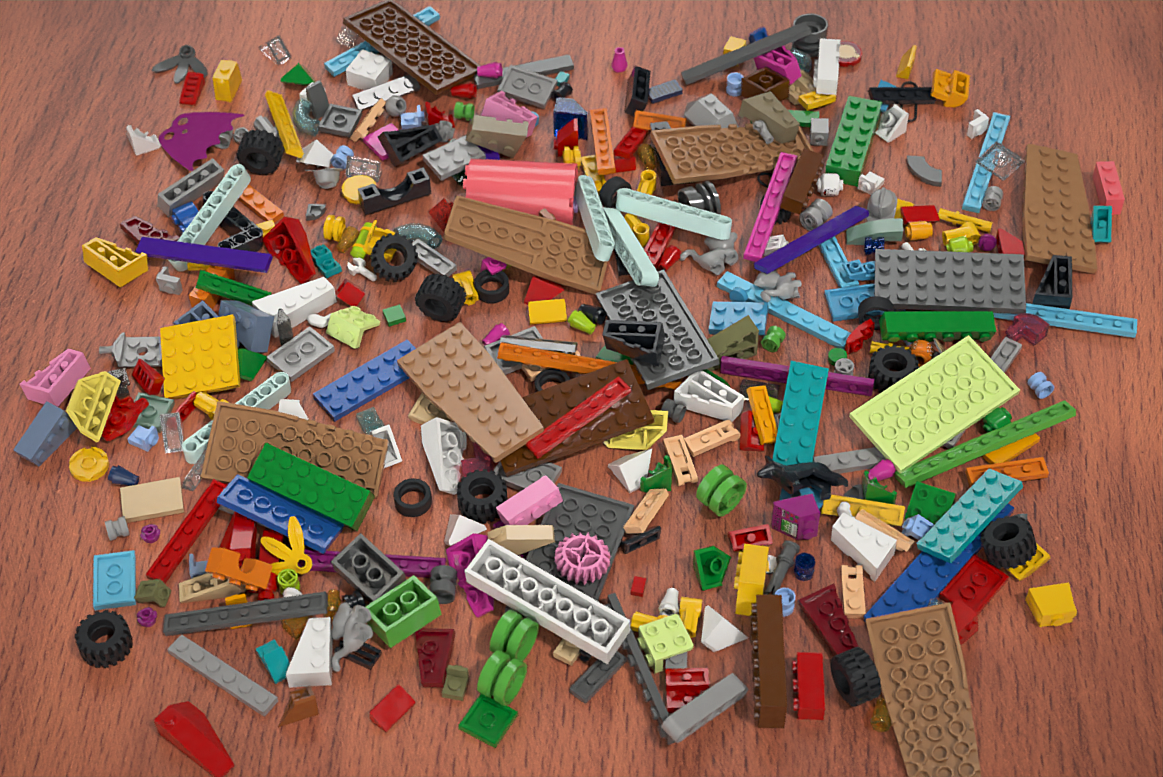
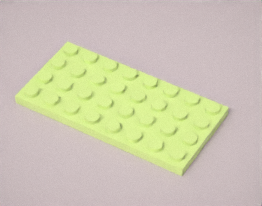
[849,335,1020,474]

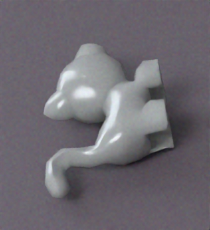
[680,232,739,275]
[754,271,802,302]
[331,602,373,672]

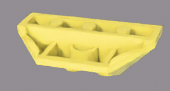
[66,371,121,442]
[603,410,668,450]

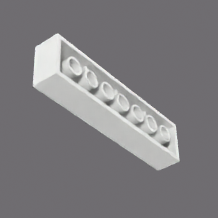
[465,539,630,664]

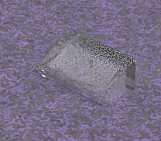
[346,156,382,183]
[182,449,207,491]

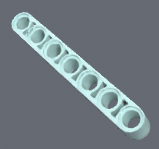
[169,164,251,272]
[574,175,615,262]
[616,188,732,240]
[603,207,659,287]
[182,372,291,464]

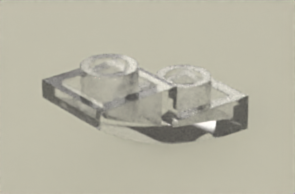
[336,24,358,47]

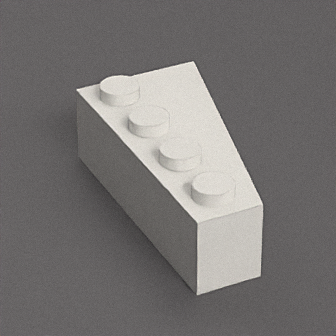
[252,277,337,338]

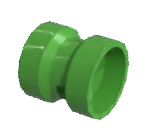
[454,102,475,120]
[761,326,786,352]

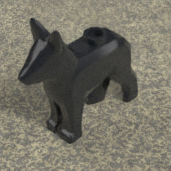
[757,456,848,500]

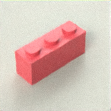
[1093,161,1125,215]

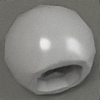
[385,95,407,117]

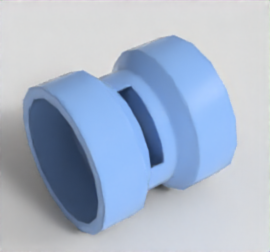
[726,73,743,97]
[331,145,354,170]
[1027,372,1054,399]
[775,588,795,616]

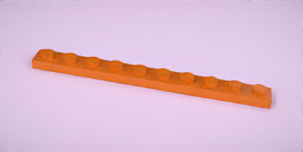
[497,342,688,390]

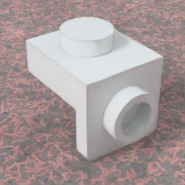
[967,109,989,139]

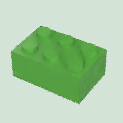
[365,575,442,648]

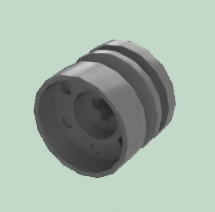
[792,14,828,57]
[678,181,721,214]

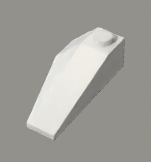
[421,417,467,495]

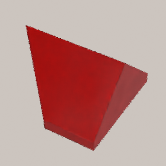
[424,101,455,128]
[524,277,564,305]

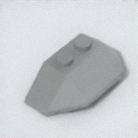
[684,93,739,128]

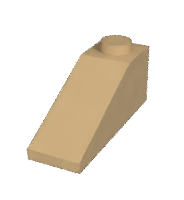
[488,525,555,555]
[179,573,246,603]

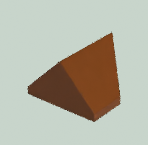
[278,686,319,727]

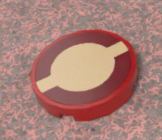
[838,41,862,67]

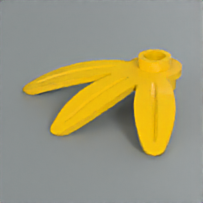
[260,516,312,575]

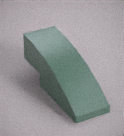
[846,218,903,246]

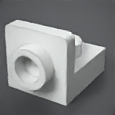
[858,172,885,195]
[764,235,789,256]

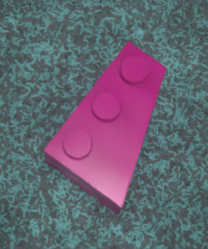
[754,45,802,85]

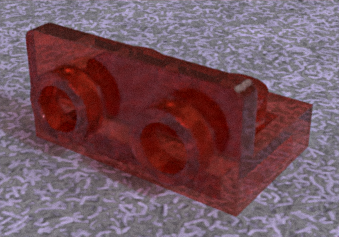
[428,198,454,233]

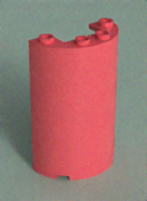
[463,159,578,225]

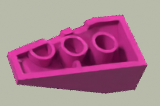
[446,533,494,618]

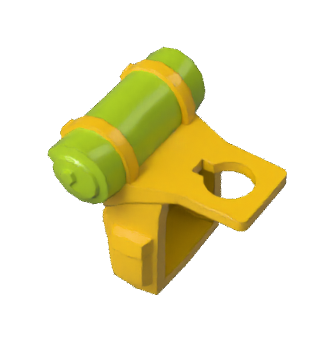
[350,220,397,263]

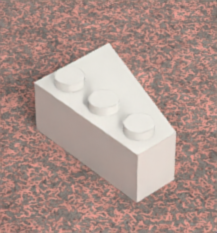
[813,39,840,95]
[674,371,744,422]
[831,513,897,582]
[286,617,333,688]

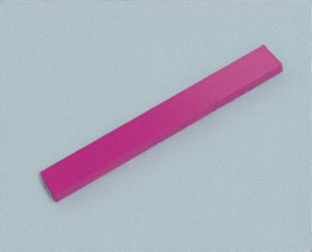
[743,152,798,262]

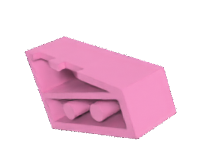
[481,91,538,138]
[20,349,91,407]

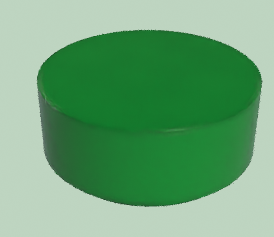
[828,348,847,366]

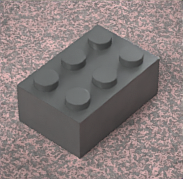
[331,533,406,603]

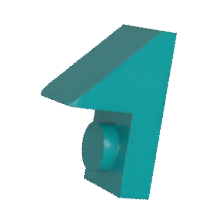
[1090,206,1112,243]
[256,639,290,684]

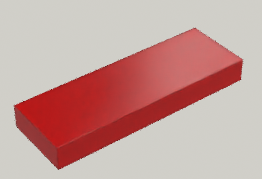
[613,126,648,159]

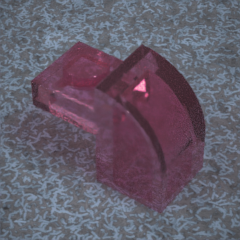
[1005,313,1050,346]
[461,442,493,477]

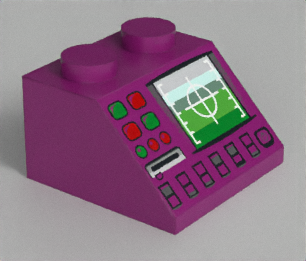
[771,494,820,540]

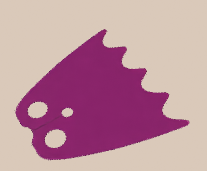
[158,112,244,171]

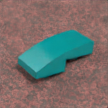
[310,244,342,279]

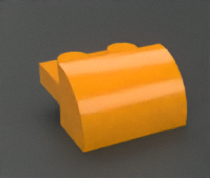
[931,69,970,107]

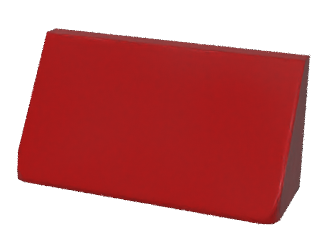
[614,155,636,173]
[900,205,940,225]
[165,391,197,430]
[740,410,764,452]
[728,524,773,552]
[369,684,416,732]

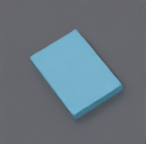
[93,550,136,610]

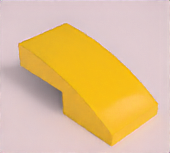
[1007,543,1050,581]

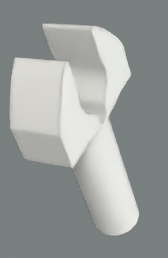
[348,258,377,281]

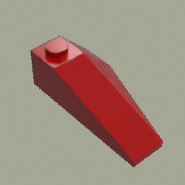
[263,216,316,284]
[219,511,257,569]
[154,701,235,777]

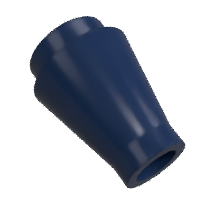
[108,465,140,486]

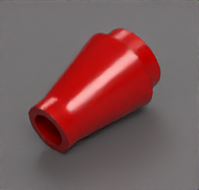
[451,82,477,99]
[657,245,681,272]

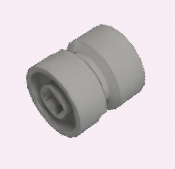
[799,198,833,231]

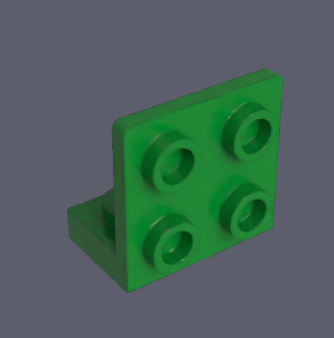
[905,481,956,525]

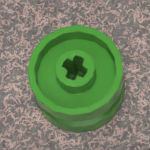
[696,465,747,516]
[489,610,539,661]
[477,650,527,706]

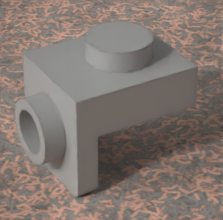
[156,266,183,295]

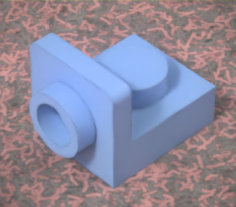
[401,105,425,129]
[128,425,159,452]
[902,514,934,540]

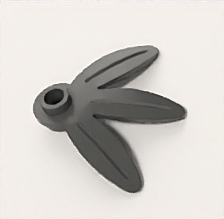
[151,45,208,84]

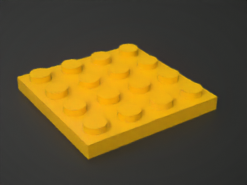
[160,314,241,399]

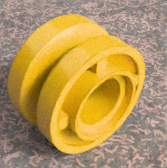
[563,146,581,171]
[323,215,346,242]

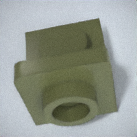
[134,579,171,607]
[442,665,470,701]

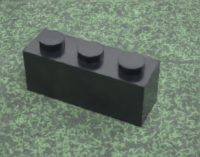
[624,66,651,116]

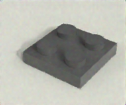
[318,104,362,138]

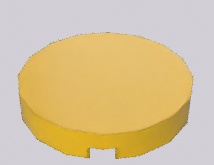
[342,175,376,204]
[69,447,109,482]

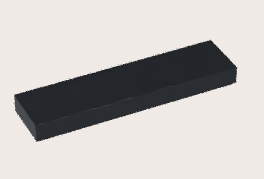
[868,87,936,104]

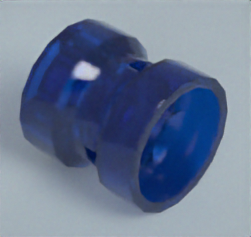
[864,237,884,255]
[794,553,816,581]

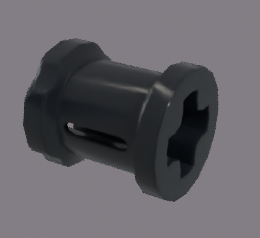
[551,82,573,104]

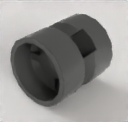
[429,565,457,604]

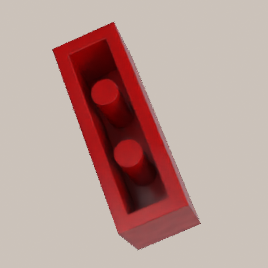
[792,652,825,720]

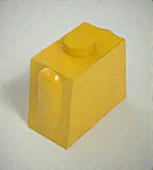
[212,60,242,102]
[1026,582,1077,627]

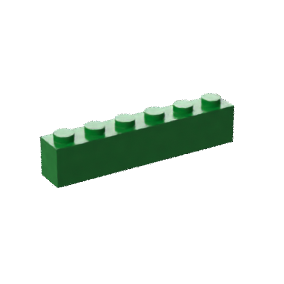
[879,311,996,342]

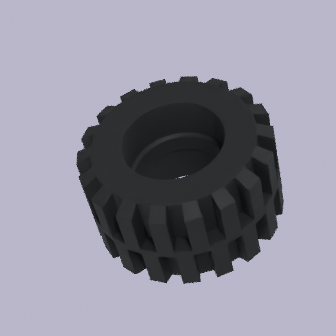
[236,129,284,175]
[370,233,418,282]
[415,274,466,322]
[868,345,919,393]
[457,469,508,524]
[981,516,1037,569]
[75,610,133,668]
[830,647,881,707]

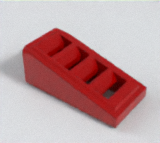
[179,72,205,105]
[132,359,166,395]

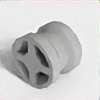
[834,358,854,376]

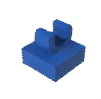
[748,27,768,43]

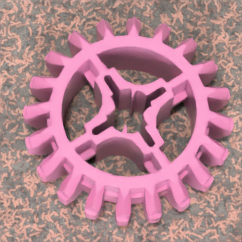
[554,532,610,585]

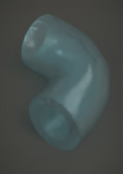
[292,99,320,136]
[393,223,443,249]

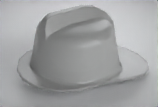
[305,168,343,189]
[867,187,897,222]

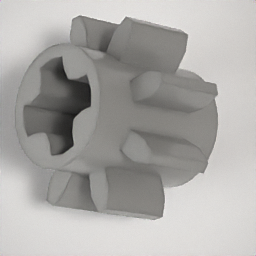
[435,121,455,142]

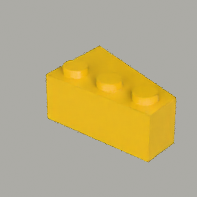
[82,237,148,287]
[734,544,769,616]

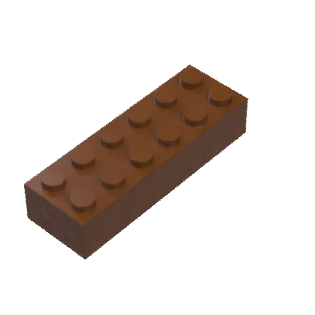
[750,595,787,728]

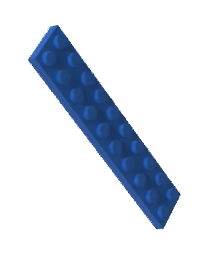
[863,504,1014,622]

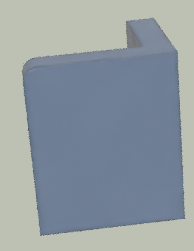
[189,554,208,579]

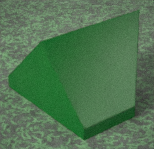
[280,63,316,86]
[238,349,267,381]
[640,455,672,493]
[862,470,897,504]
[693,546,731,591]

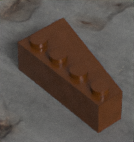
[780,148,825,215]

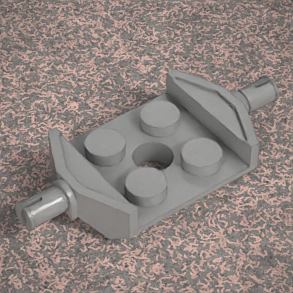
[99,332,162,367]

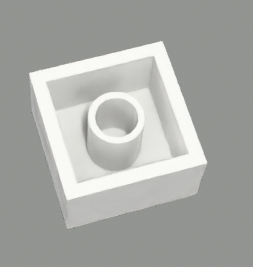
[346,50,393,91]

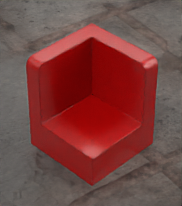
[335,278,365,307]

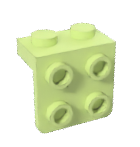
[326,306,380,349]
[636,614,693,674]

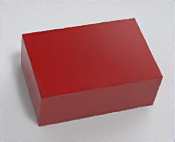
[630,576,646,597]

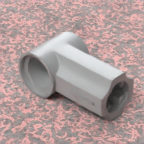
[253,116,281,141]

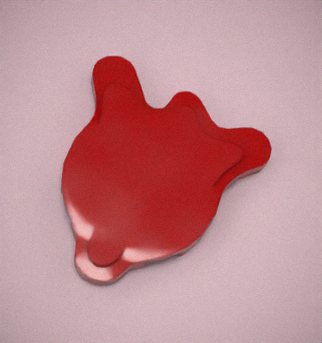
[102,396,149,441]

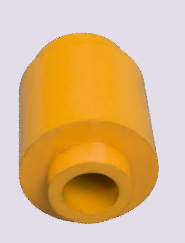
[905,221,933,241]

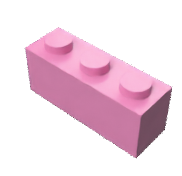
[496,475,563,525]

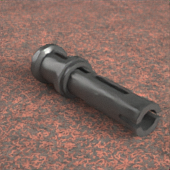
[764,540,800,595]

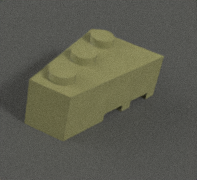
[707,315,759,371]

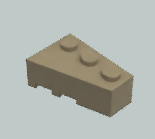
[738,91,800,144]
[466,115,529,158]

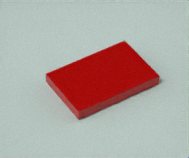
[939,554,1009,615]

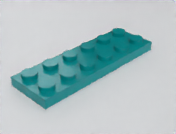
[772,361,829,465]
[917,468,1023,563]

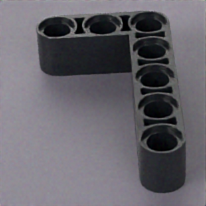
[203,191,263,252]

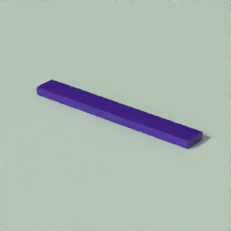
[754,206,869,274]
[136,237,273,273]

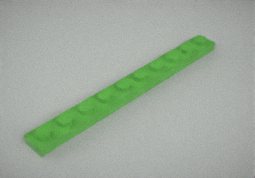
[895,400,1076,488]

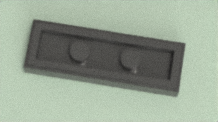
[569,651,627,704]

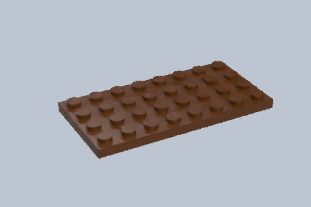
[343,0,480,95]
[500,359,655,477]

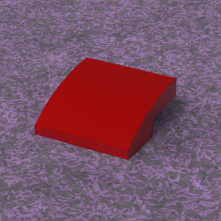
[665,668,709,713]

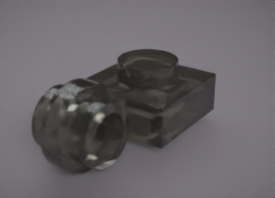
[107,367,130,399]

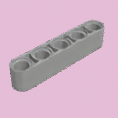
[661,673,748,743]

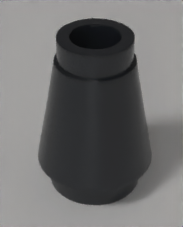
[578,304,606,325]

